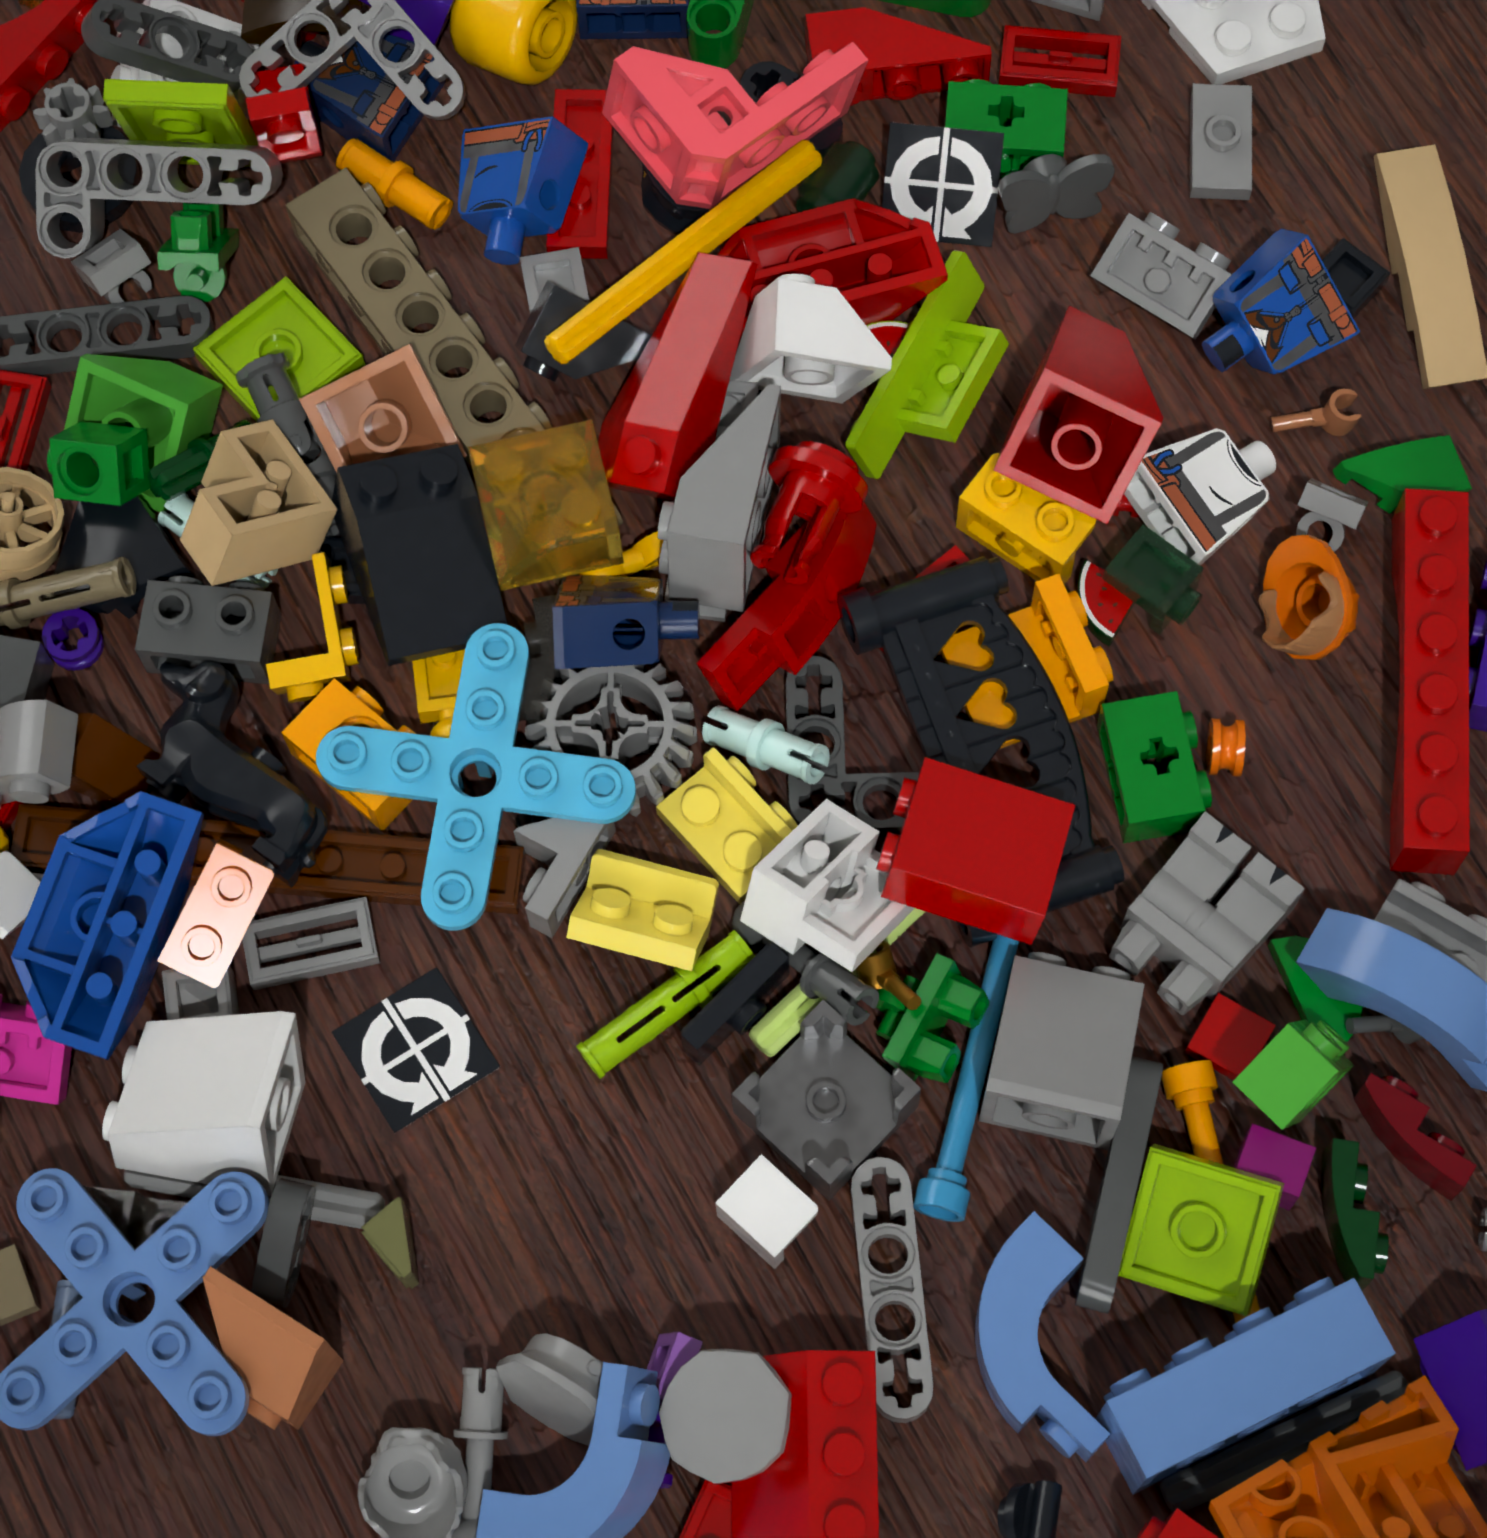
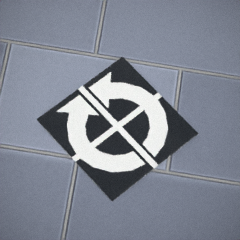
[882,122,1004,247]
[331,967,500,1134]

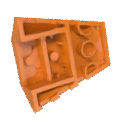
[1208,1375,1487,1538]

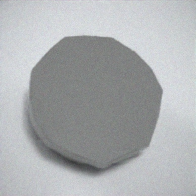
[496,1333,603,1446]
[659,1349,792,1484]

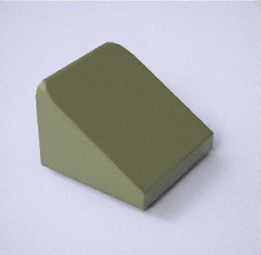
[361,1197,419,1290]

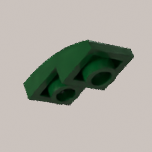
[1321,1138,1389,1291]

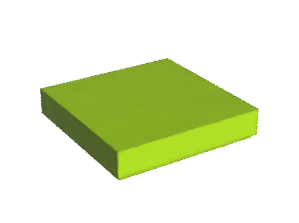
[193,276,365,422]
[1118,1144,1285,1316]

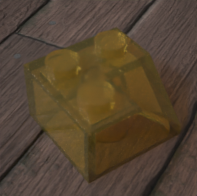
[468,419,624,591]

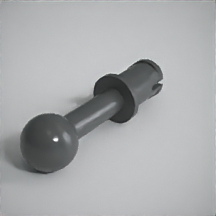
[732,901,879,1026]

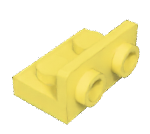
[656,747,798,904]
[566,849,719,971]

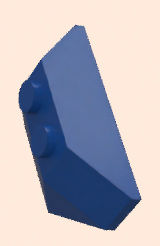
[11,791,204,1060]

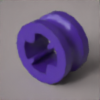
[42,608,104,671]

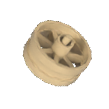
[0,467,64,582]

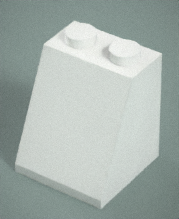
[102,1011,306,1196]

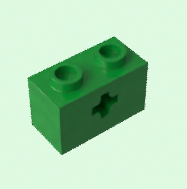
[945,79,1068,178]
[1096,691,1212,844]

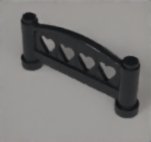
[838,556,1125,948]

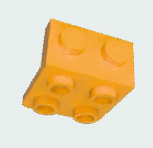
[941,573,1113,749]

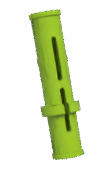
[576,930,755,1079]

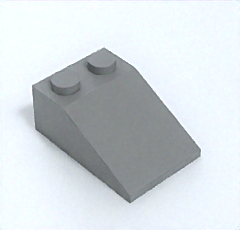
[658,384,781,612]

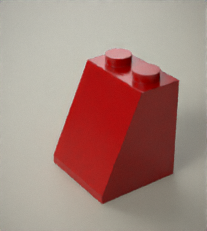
[993,305,1163,524]

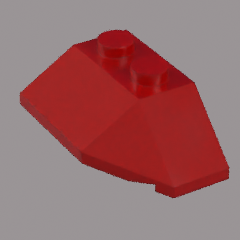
[717,198,948,349]

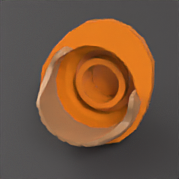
[1258,535,1360,660]

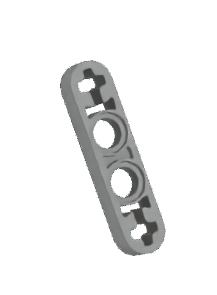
[851,1157,933,1423]

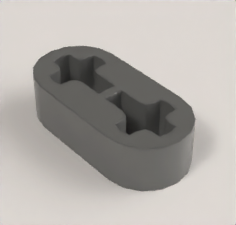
[251,1178,315,1308]

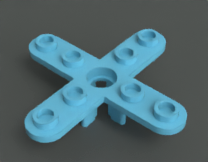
[316,623,636,931]

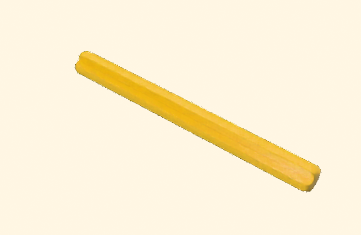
[544,140,822,364]

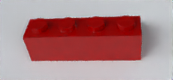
[730,1350,879,1538]

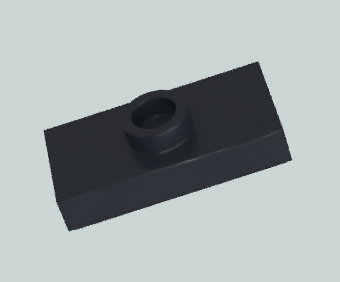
[681,942,790,1066]

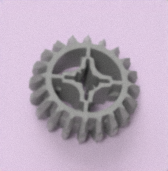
[525,664,697,817]

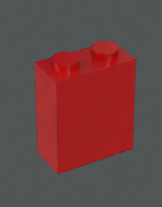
[876,757,1076,945]

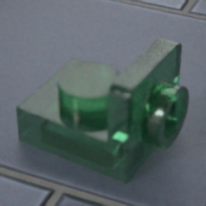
[1103,524,1204,635]

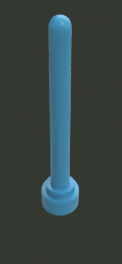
[913,934,1019,1222]

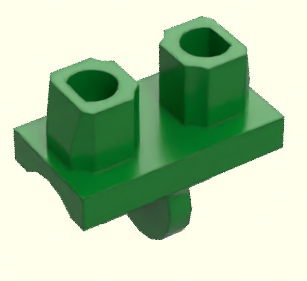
[157,203,239,302]
[876,953,990,1083]

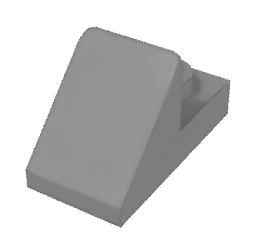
[513,818,616,938]

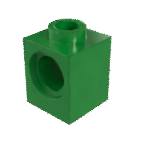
[47,421,151,506]

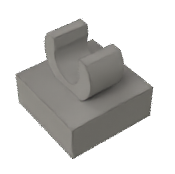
[71,229,152,304]
[1296,478,1368,552]

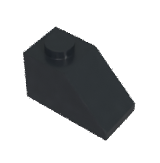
[515,281,652,382]

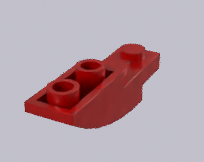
[696,502,877,711]

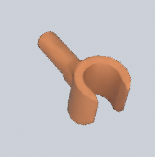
[1270,388,1362,436]

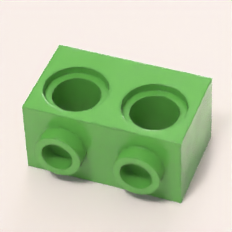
[1232,1019,1354,1130]

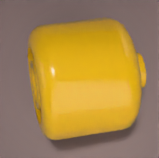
[450,0,578,86]

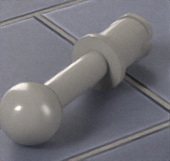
[451,1367,508,1538]

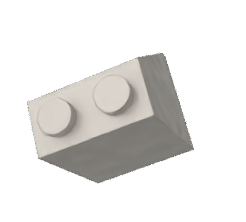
[979,952,1145,1150]

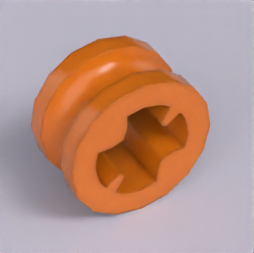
[1206,718,1246,777]

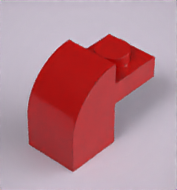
[245,64,323,164]

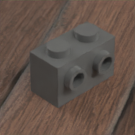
[135,576,282,684]

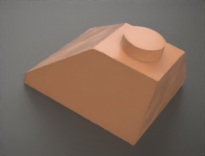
[299,343,467,473]
[203,1266,344,1430]

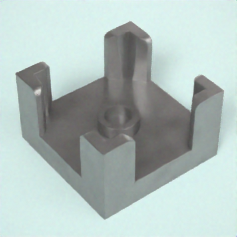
[732,1000,921,1201]

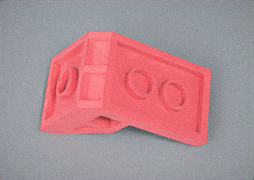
[602,42,868,209]

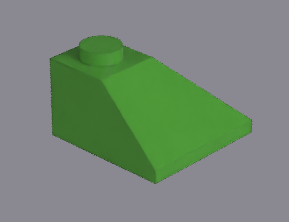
[64,354,223,512]

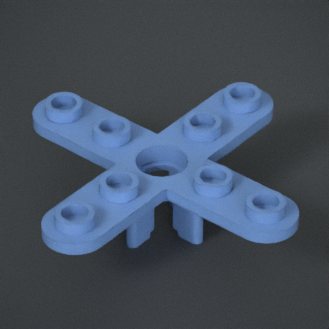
[0,1168,269,1436]

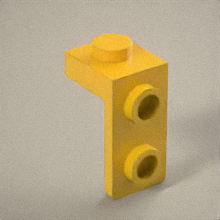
[266,552,359,703]

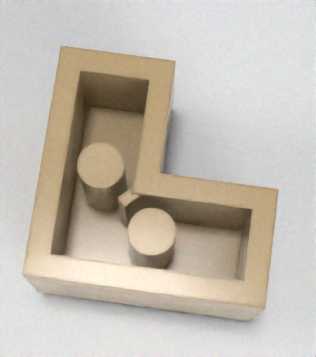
[180,419,337,586]

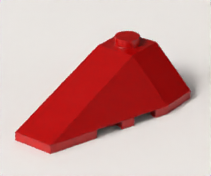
[588,252,758,501]

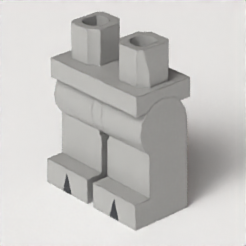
[1109,811,1305,1015]

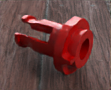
[750,441,868,585]

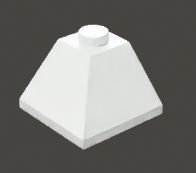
[730,274,892,404]

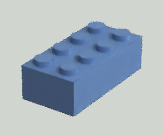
[1095,1277,1396,1495]

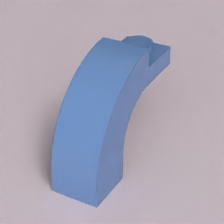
[1296,908,1487,1092]
[975,1211,1110,1462]
[476,1362,670,1538]

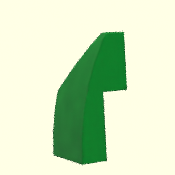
[1333,435,1472,514]

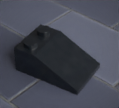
[332,444,508,666]

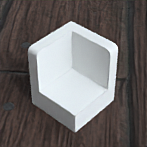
[715,1154,818,1269]

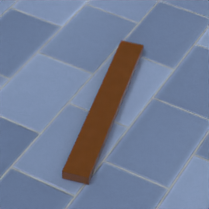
[10,804,526,914]

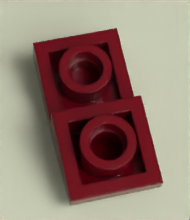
[1354,1073,1477,1201]

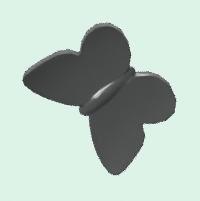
[998,154,1115,234]

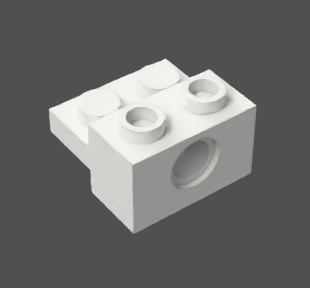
[740,799,915,972]

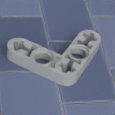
[239,0,466,120]

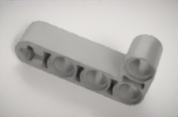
[35,137,283,259]

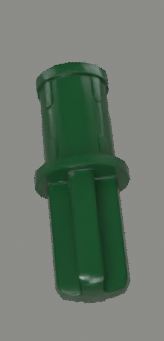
[147,420,251,501]

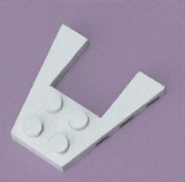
[1141,0,1326,84]

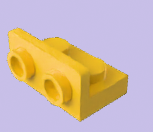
[956,453,1096,585]

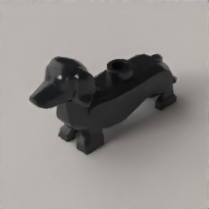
[136,661,328,888]

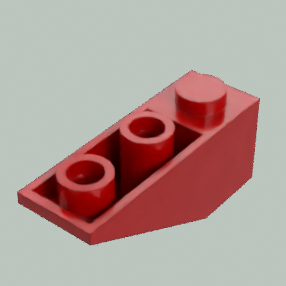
[805,7,992,106]

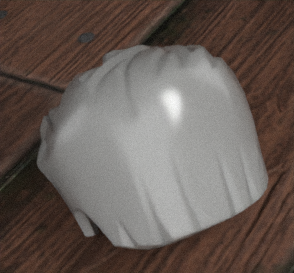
[357,1427,468,1538]

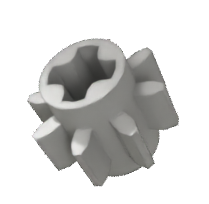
[33,78,113,158]

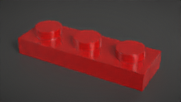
[546,89,614,259]

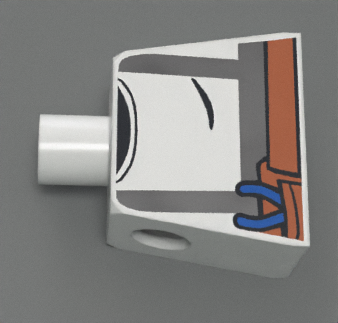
[1124,428,1276,578]

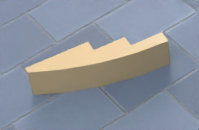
[1373,144,1487,389]

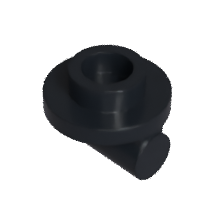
[998,1480,1062,1538]

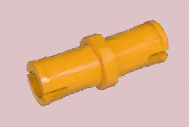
[336,138,453,230]

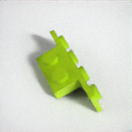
[845,250,1009,479]

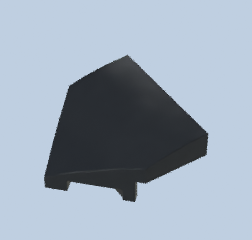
[54,496,191,619]

